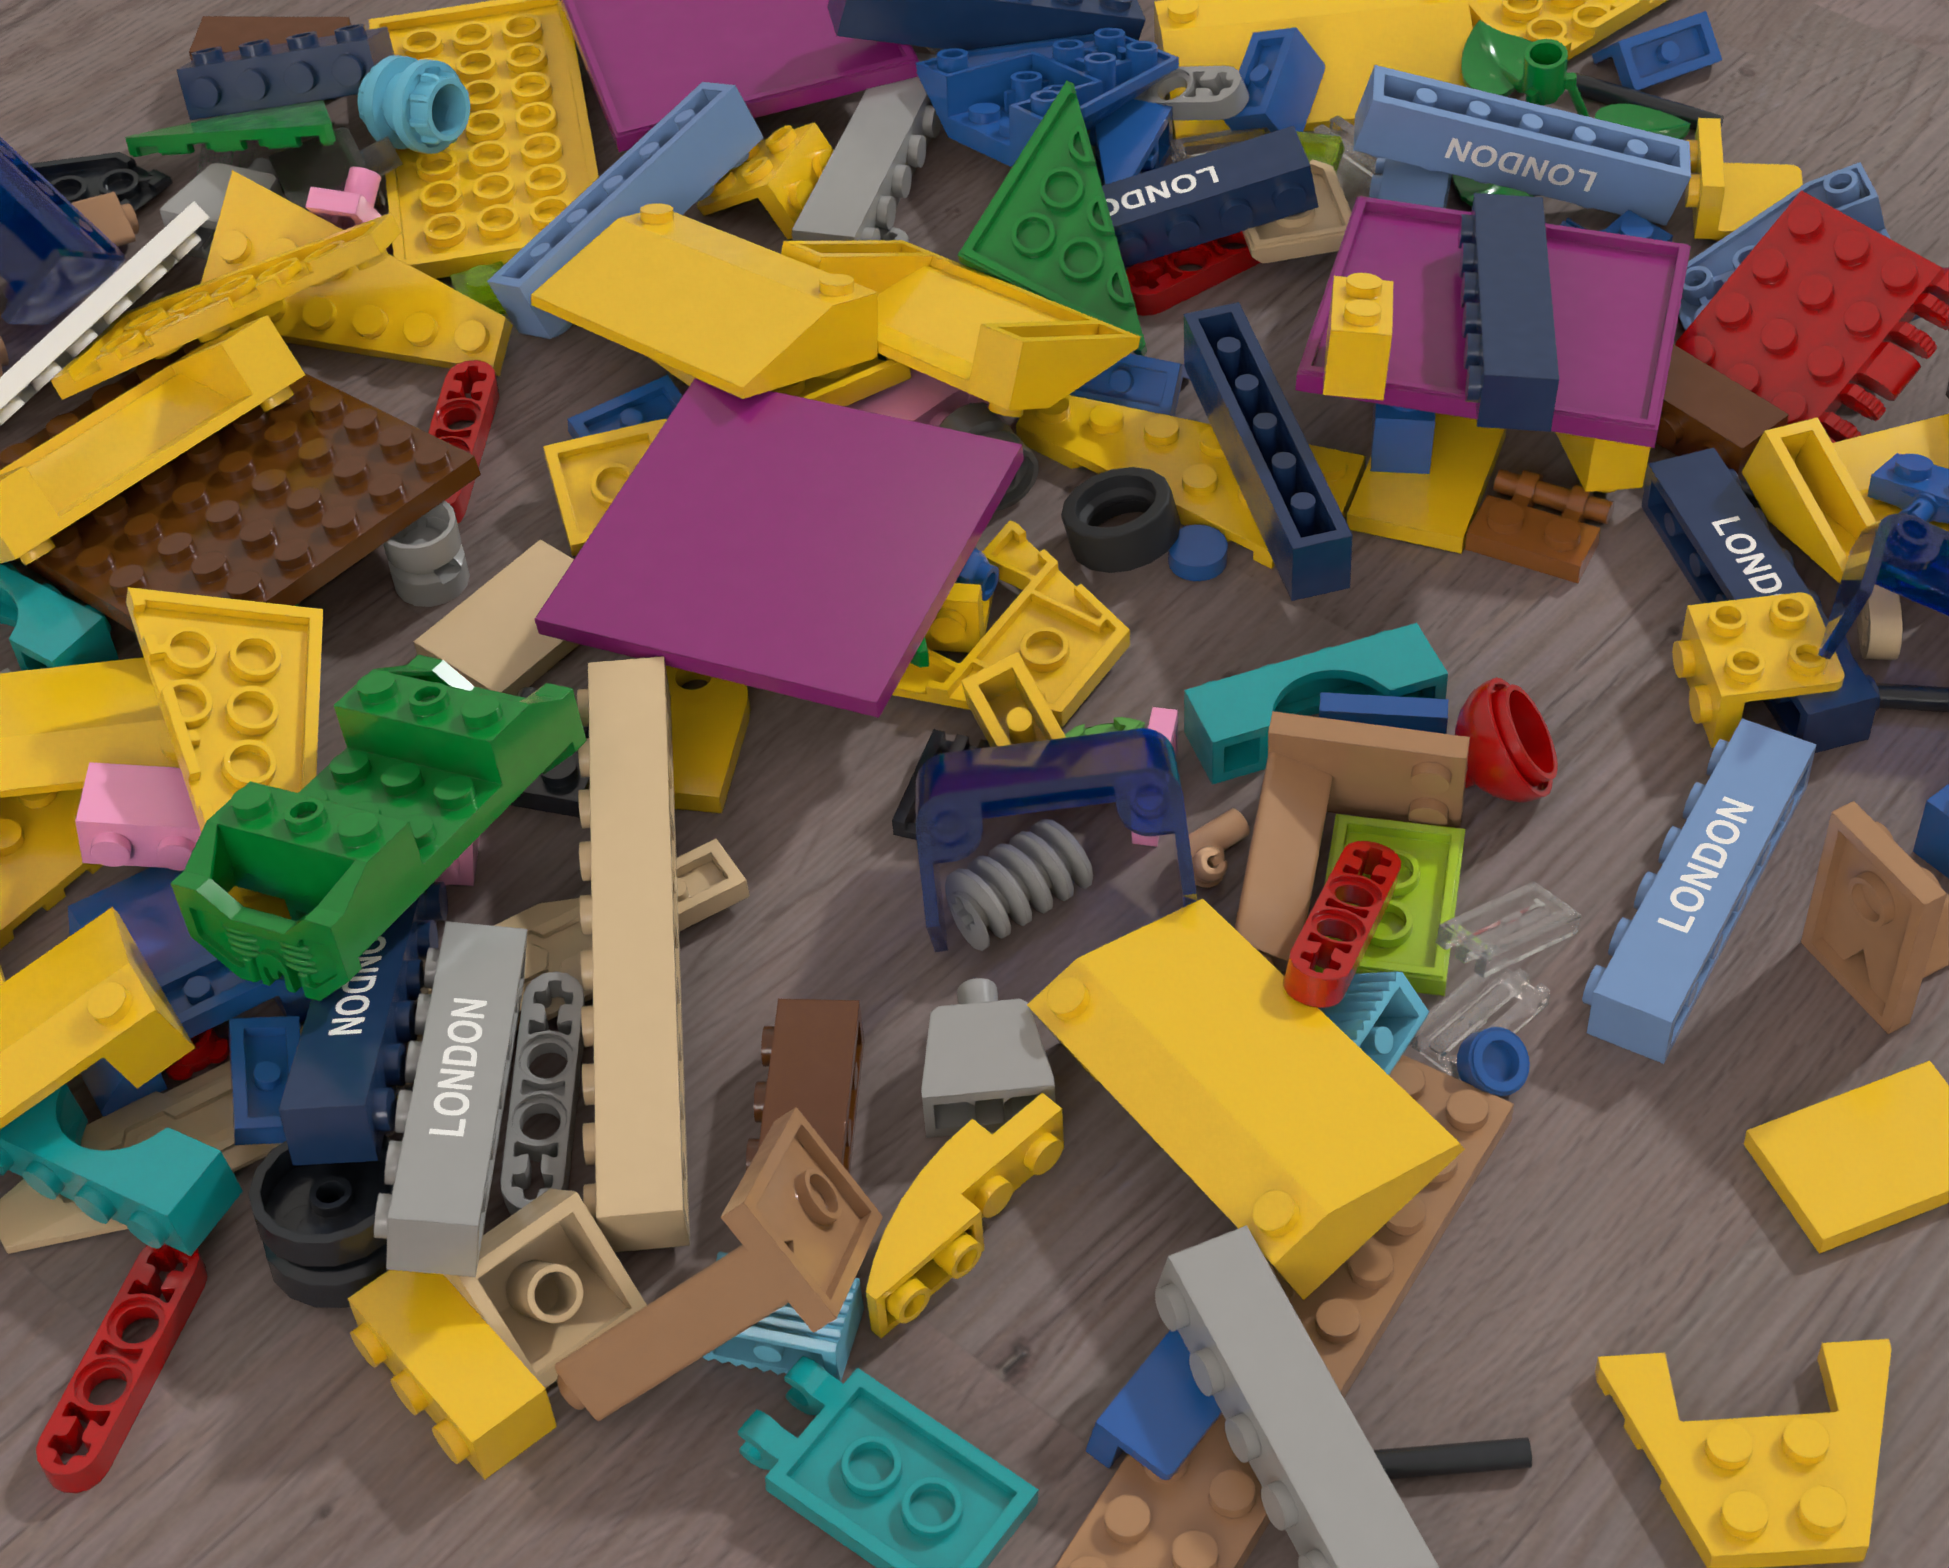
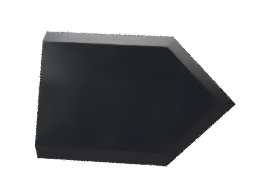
[13,152,173,218]

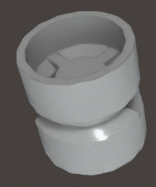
[383,501,470,607]

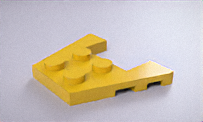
[892,520,1130,727]
[1595,1339,1892,1568]

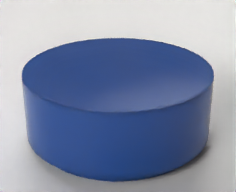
[1168,525,1228,581]
[1457,1027,1530,1097]

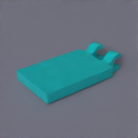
[738,1355,1039,1568]

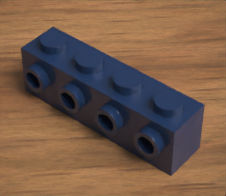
[176,24,394,120]

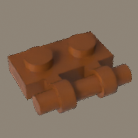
[1465,469,1614,584]

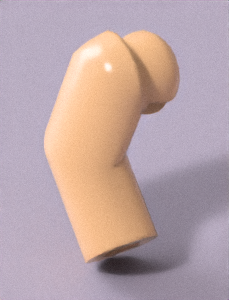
[1183,808,1250,888]

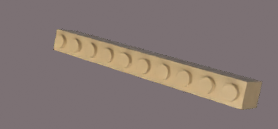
[577,656,690,1252]

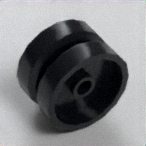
[248,1135,394,1308]

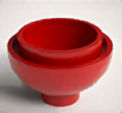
[1455,677,1558,803]

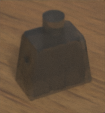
[269,127,403,212]

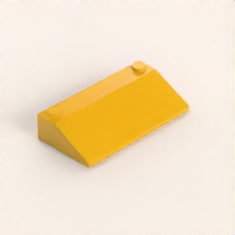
[1154,0,1473,145]
[531,203,878,399]
[781,240,1141,417]
[0,315,305,565]
[1742,414,1949,586]
[0,657,180,798]
[1027,898,1465,1300]
[0,907,195,1129]

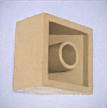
[444,1188,647,1389]

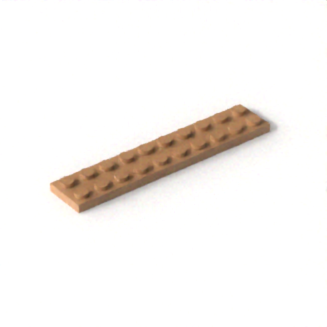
[1054,1055,1514,1568]

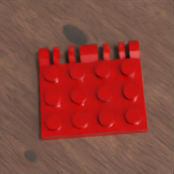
[1674,190,1949,443]

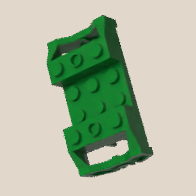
[170,655,587,1001]

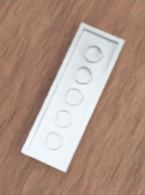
[0,201,209,426]

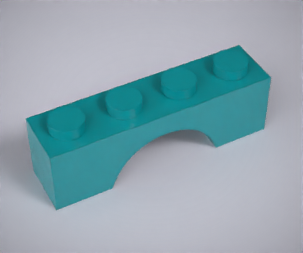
[0,562,119,671]
[1184,623,1448,785]
[0,1084,243,1256]

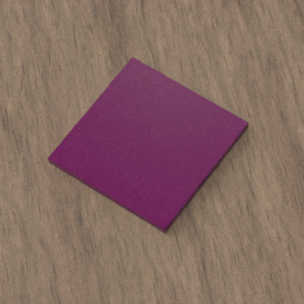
[560,0,919,152]
[1295,196,1691,448]
[534,378,1024,718]

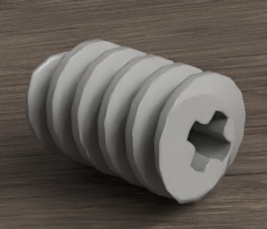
[945,819,1093,951]

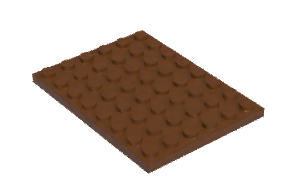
[0,338,481,633]

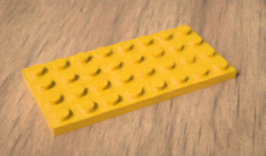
[369,0,599,279]

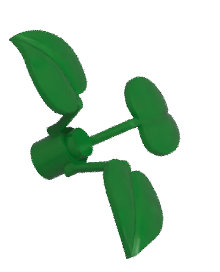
[1452,20,1690,206]

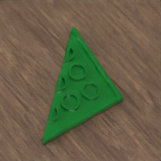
[957,80,1147,356]
[125,100,336,157]

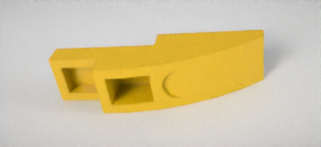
[866,1093,1064,1339]

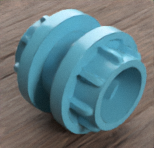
[357,55,470,154]

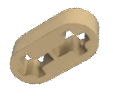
[1854,572,1903,660]

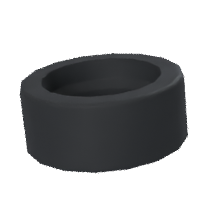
[1061,467,1181,573]

